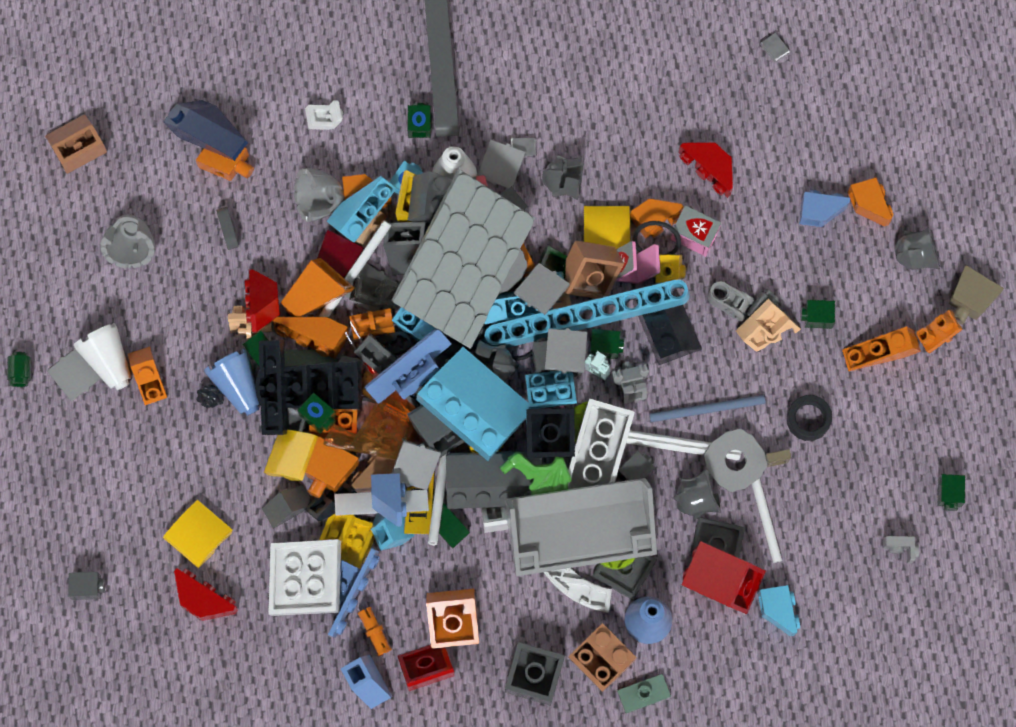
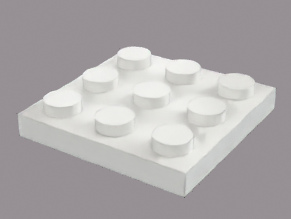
[269,539,341,616]

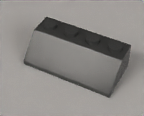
[446,451,542,509]

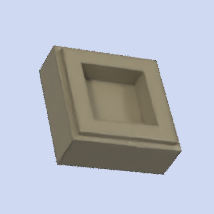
[765,449,791,467]

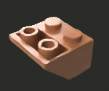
[45,114,107,174]
[568,623,637,692]

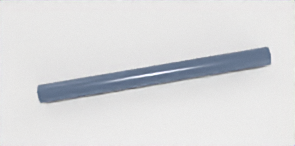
[649,395,765,423]

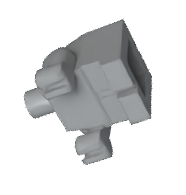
[612,362,649,404]

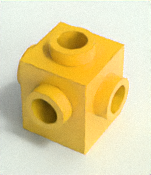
[654,254,686,283]

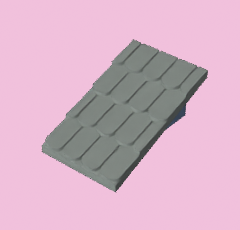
[392,168,535,349]

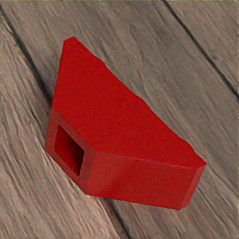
[678,142,733,198]
[245,269,280,332]
[174,568,238,621]

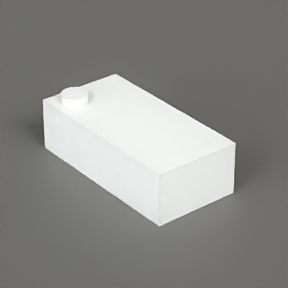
[568,399,635,489]

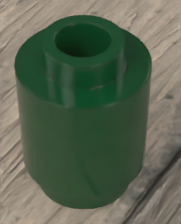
[7,352,31,387]

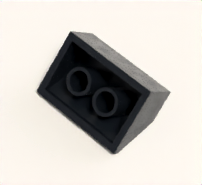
[633,289,702,365]

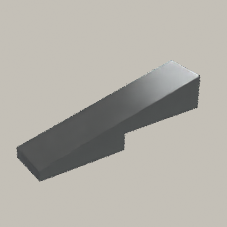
[354,333,426,408]

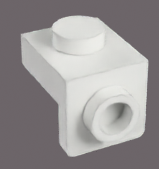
[305,100,343,130]

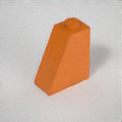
[281,258,355,317]

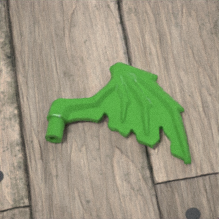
[499,452,572,495]

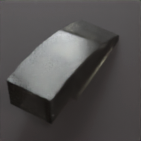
[349,275,401,311]

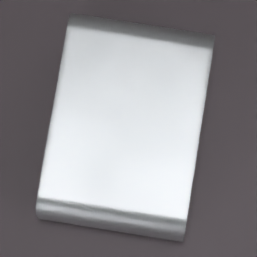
[760,33,790,63]
[510,138,536,157]

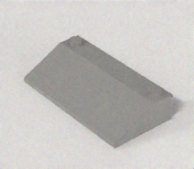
[505,478,657,576]

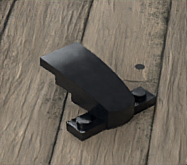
[255,340,362,435]

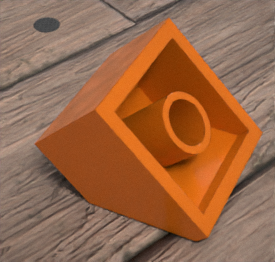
[426,588,479,648]

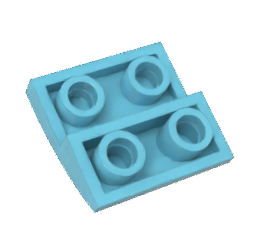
[525,371,577,409]

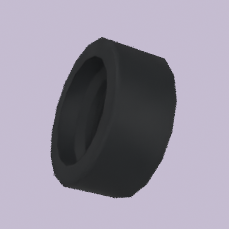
[786,395,832,441]

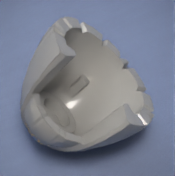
[294,168,344,222]
[100,214,155,268]

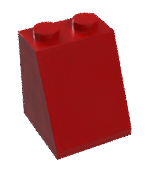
[681,541,766,614]

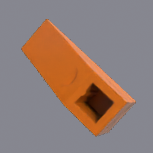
[273,317,348,359]
[842,326,921,371]

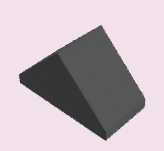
[262,485,312,529]

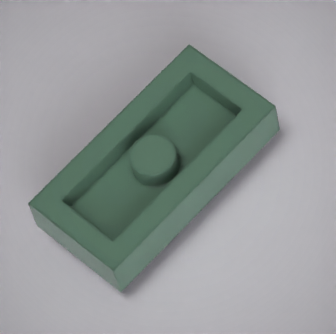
[617,674,671,714]

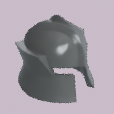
[542,155,584,200]
[895,227,940,270]
[475,340,516,382]
[674,469,721,520]

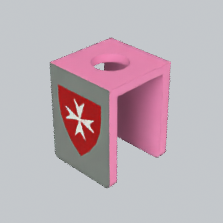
[671,206,721,257]
[616,241,660,284]

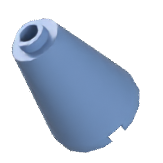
[204,348,259,416]
[625,596,672,644]

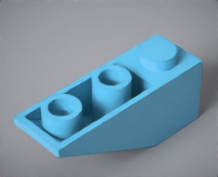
[327,176,397,243]
[484,292,553,324]

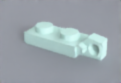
[585,351,610,381]

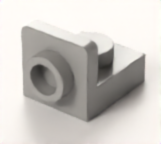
[883,536,919,564]

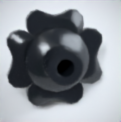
[196,384,224,408]

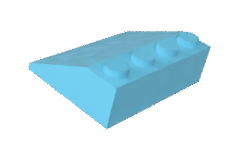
[416,347,529,461]

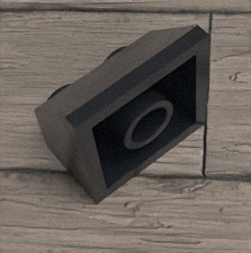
[526,409,575,457]

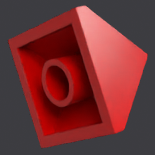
[397,645,455,691]

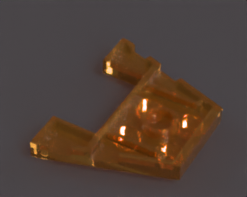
[323,371,414,460]

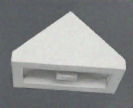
[481,507,508,533]

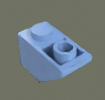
[799,190,850,227]
[371,474,407,527]
[341,654,392,709]

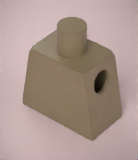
[949,265,1004,325]

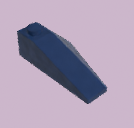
[163,100,248,161]

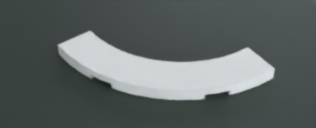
[544,568,612,613]

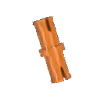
[357,607,392,657]

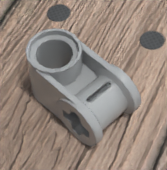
[708,281,754,321]

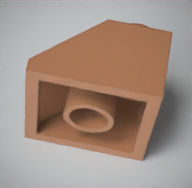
[565,241,624,299]

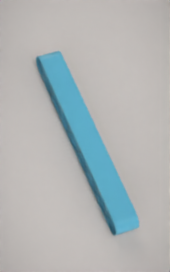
[485,280,690,348]

